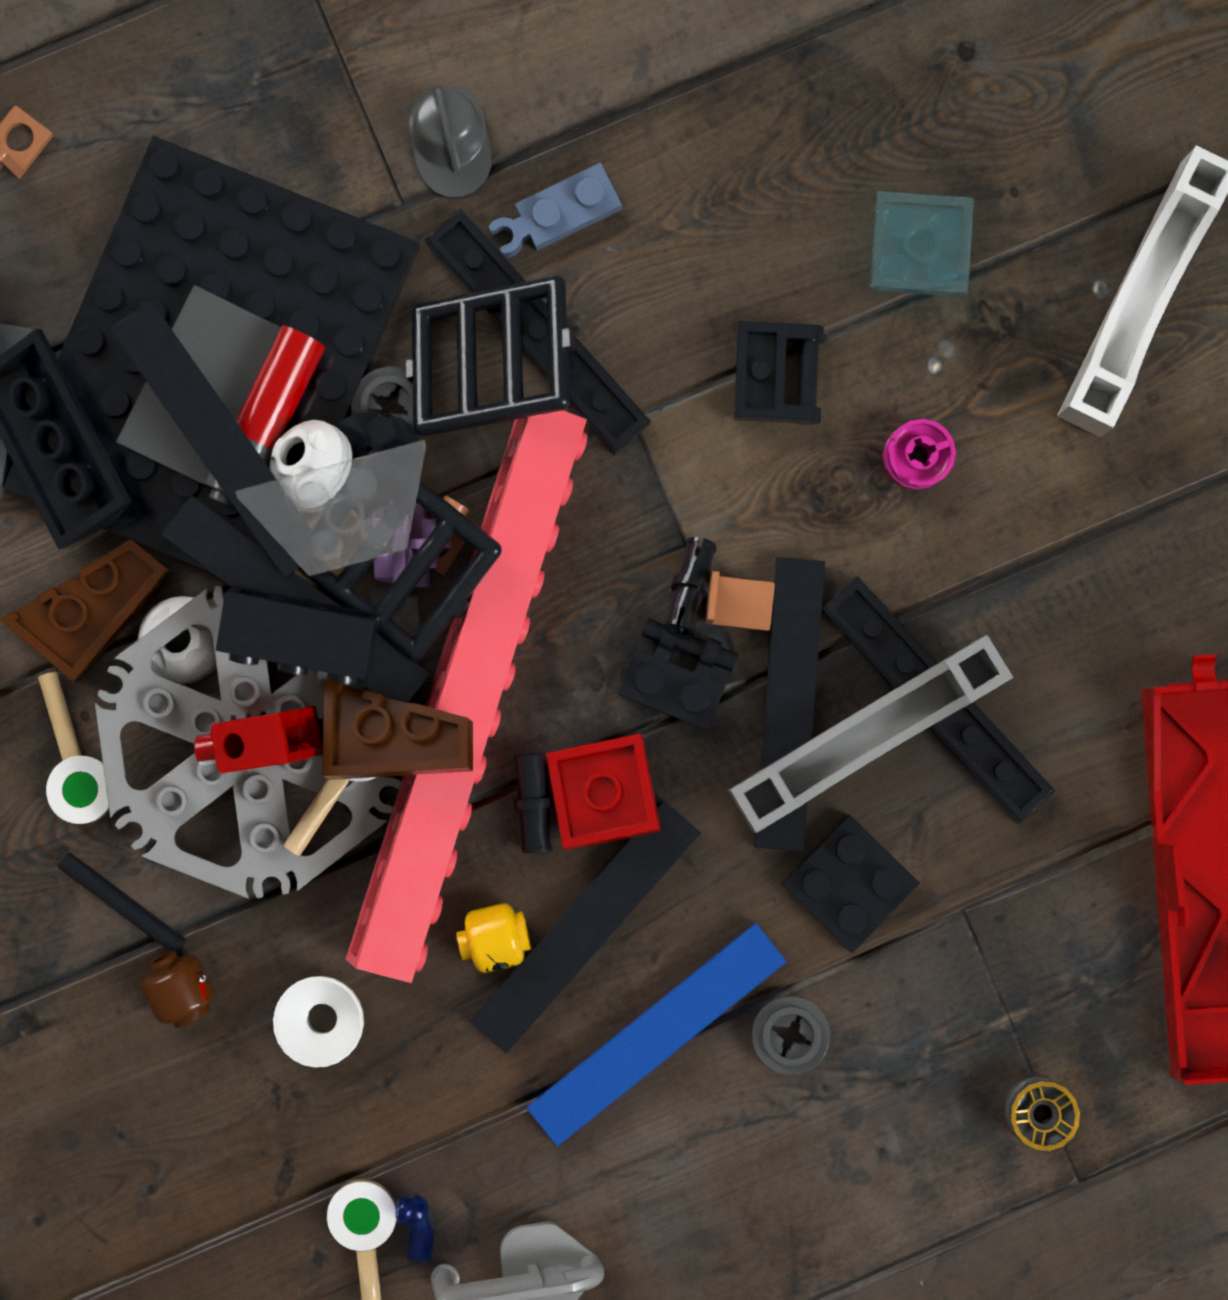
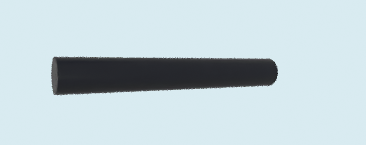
[58,852,187,954]

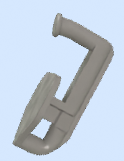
[431,1221,604,1300]

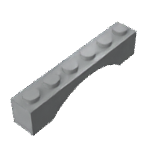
[728,635,1014,833]

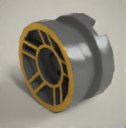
[1004,1076,1080,1151]

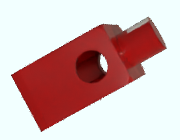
[194,706,323,774]

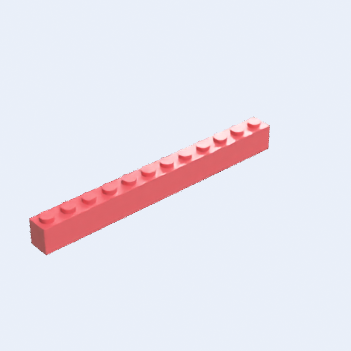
[346,411,587,983]

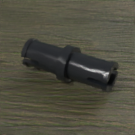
[664,537,717,638]
[514,753,553,853]

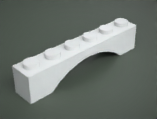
[1057,145,1228,437]

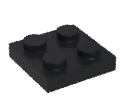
[781,814,920,953]

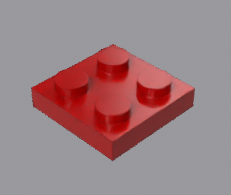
[546,733,661,851]

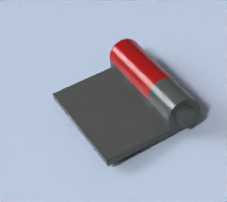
[116,285,326,510]

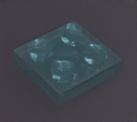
[869,191,974,297]

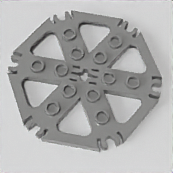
[95,586,401,899]

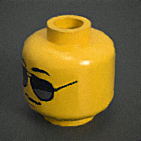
[456,903,531,973]

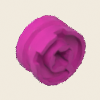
[882,419,956,490]

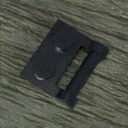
[734,321,824,425]

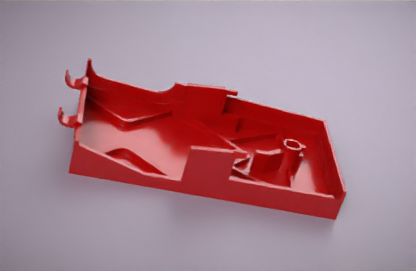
[1141,654,1228,1085]

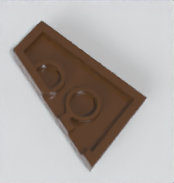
[0,539,172,682]
[322,679,473,780]

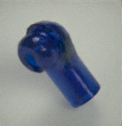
[395,1194,435,1262]

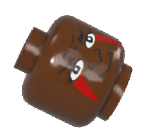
[140,951,215,1028]

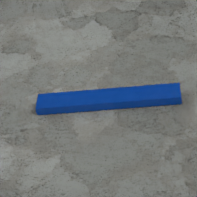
[527,922,787,1147]

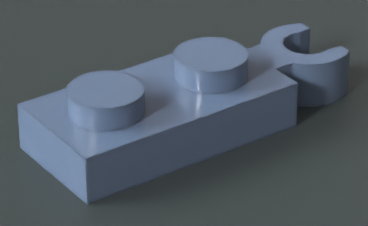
[488,162,622,258]

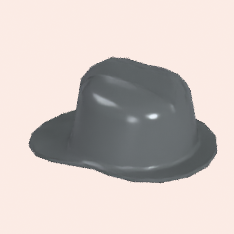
[409,86,492,198]

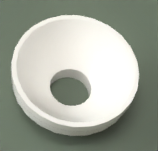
[269,420,352,508]
[138,596,217,684]
[273,976,364,1068]

